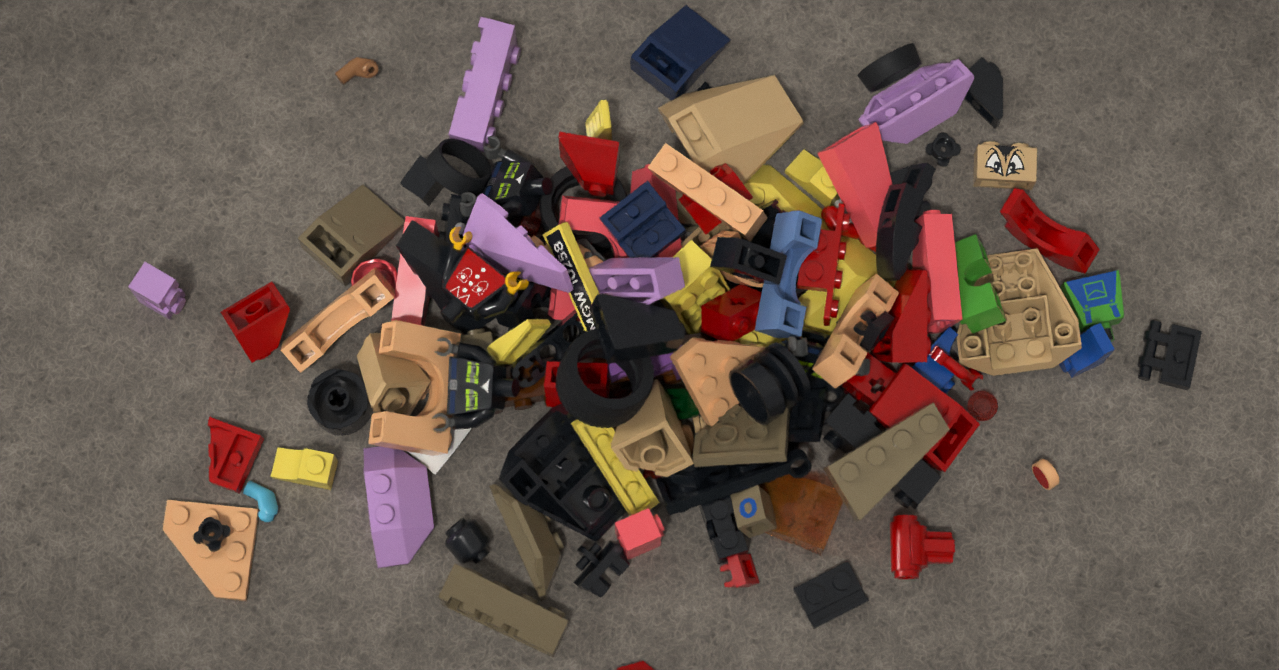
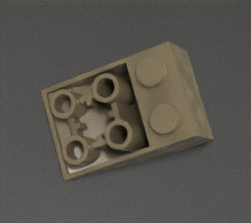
[298,185,405,287]

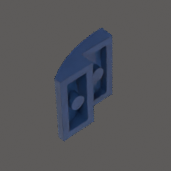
[599,181,686,258]

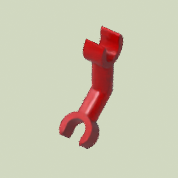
[929,345,983,391]

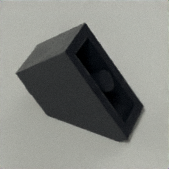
[964,57,1003,129]

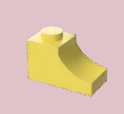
[784,149,840,207]
[271,447,338,490]

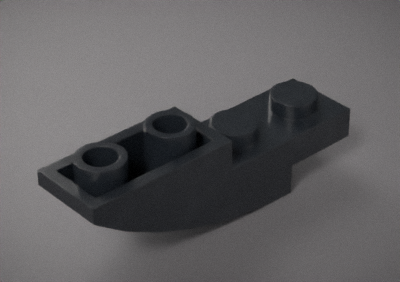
[876,163,936,281]

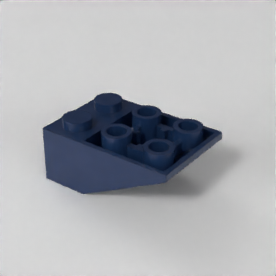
[631,5,731,101]

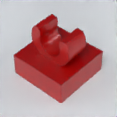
[720,554,760,588]

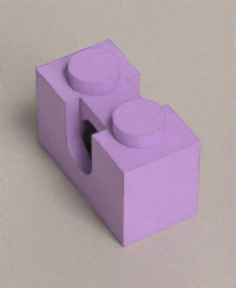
[128,262,186,320]

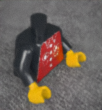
[440,226,529,324]

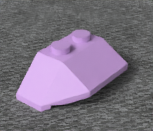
[859,59,974,144]
[364,446,434,568]

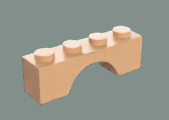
[648,143,767,242]
[281,267,395,373]
[812,274,899,389]

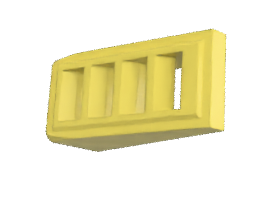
[585,100,612,140]
[487,319,551,364]

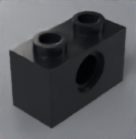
[710,237,787,285]

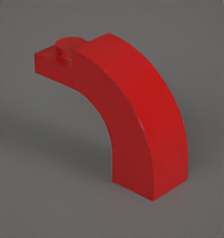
[1000,188,1100,274]

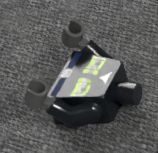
[459,136,552,222]
[778,327,870,389]
[432,338,520,433]

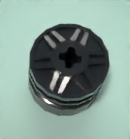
[729,342,811,425]

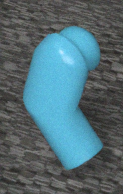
[243,480,279,522]

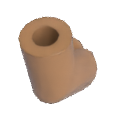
[334,57,379,85]

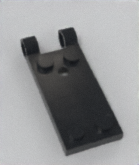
[653,442,812,516]

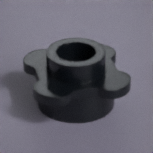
[925,132,961,167]
[193,517,230,552]

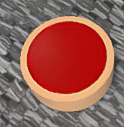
[1032,459,1059,490]

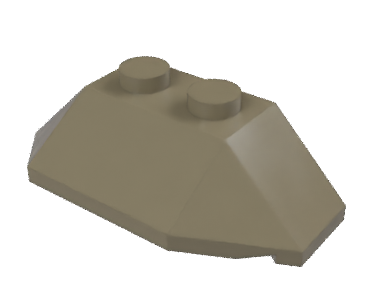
[489,484,564,601]

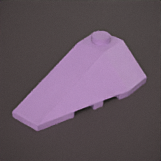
[463,193,573,293]

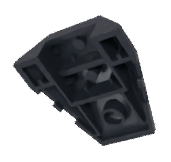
[498,403,626,542]

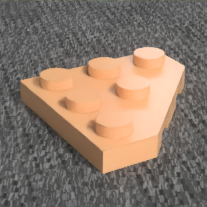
[670,337,766,427]
[163,500,259,601]

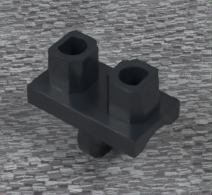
[573,541,630,597]

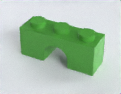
[955,234,1006,334]

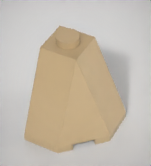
[357,333,431,416]
[610,379,694,477]

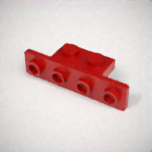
[797,203,850,326]

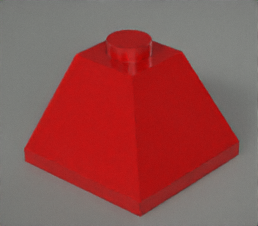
[558,131,620,197]
[221,281,290,363]

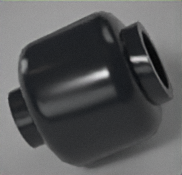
[445,517,490,564]

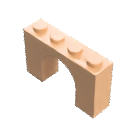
[368,320,461,456]

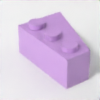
[588,257,685,304]

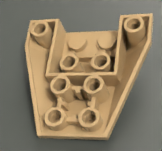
[658,75,804,184]
[957,248,1082,376]

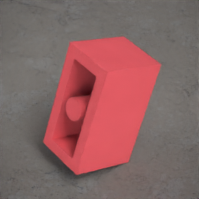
[615,508,665,560]

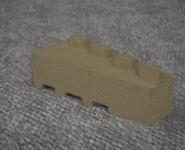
[823,403,950,521]
[438,563,569,657]

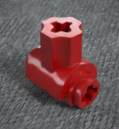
[890,515,955,580]

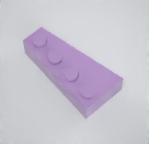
[449,17,521,152]

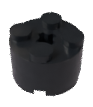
[307,369,372,436]

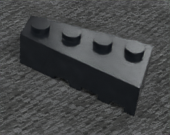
[822,393,941,509]

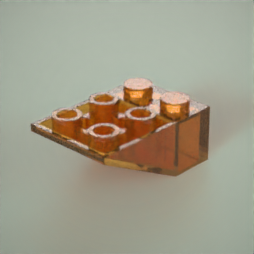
[756,474,843,556]

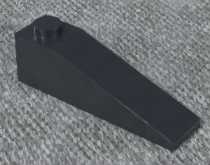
[396,220,496,335]

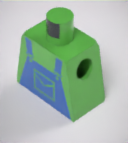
[1060,270,1124,342]

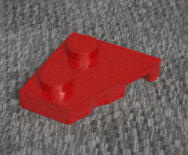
[208,417,264,494]

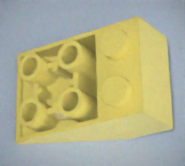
[659,240,730,335]

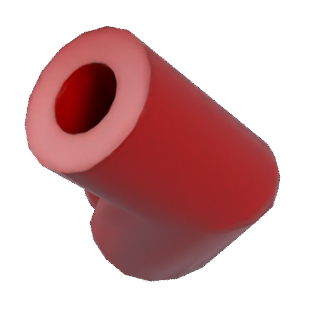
[821,206,860,239]

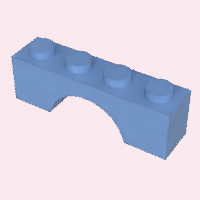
[755,210,822,339]

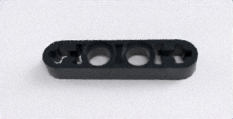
[510,309,585,388]

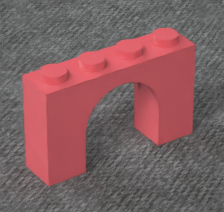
[548,196,629,322]

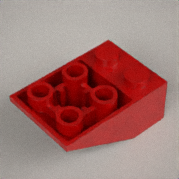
[872,269,931,363]
[869,363,980,472]

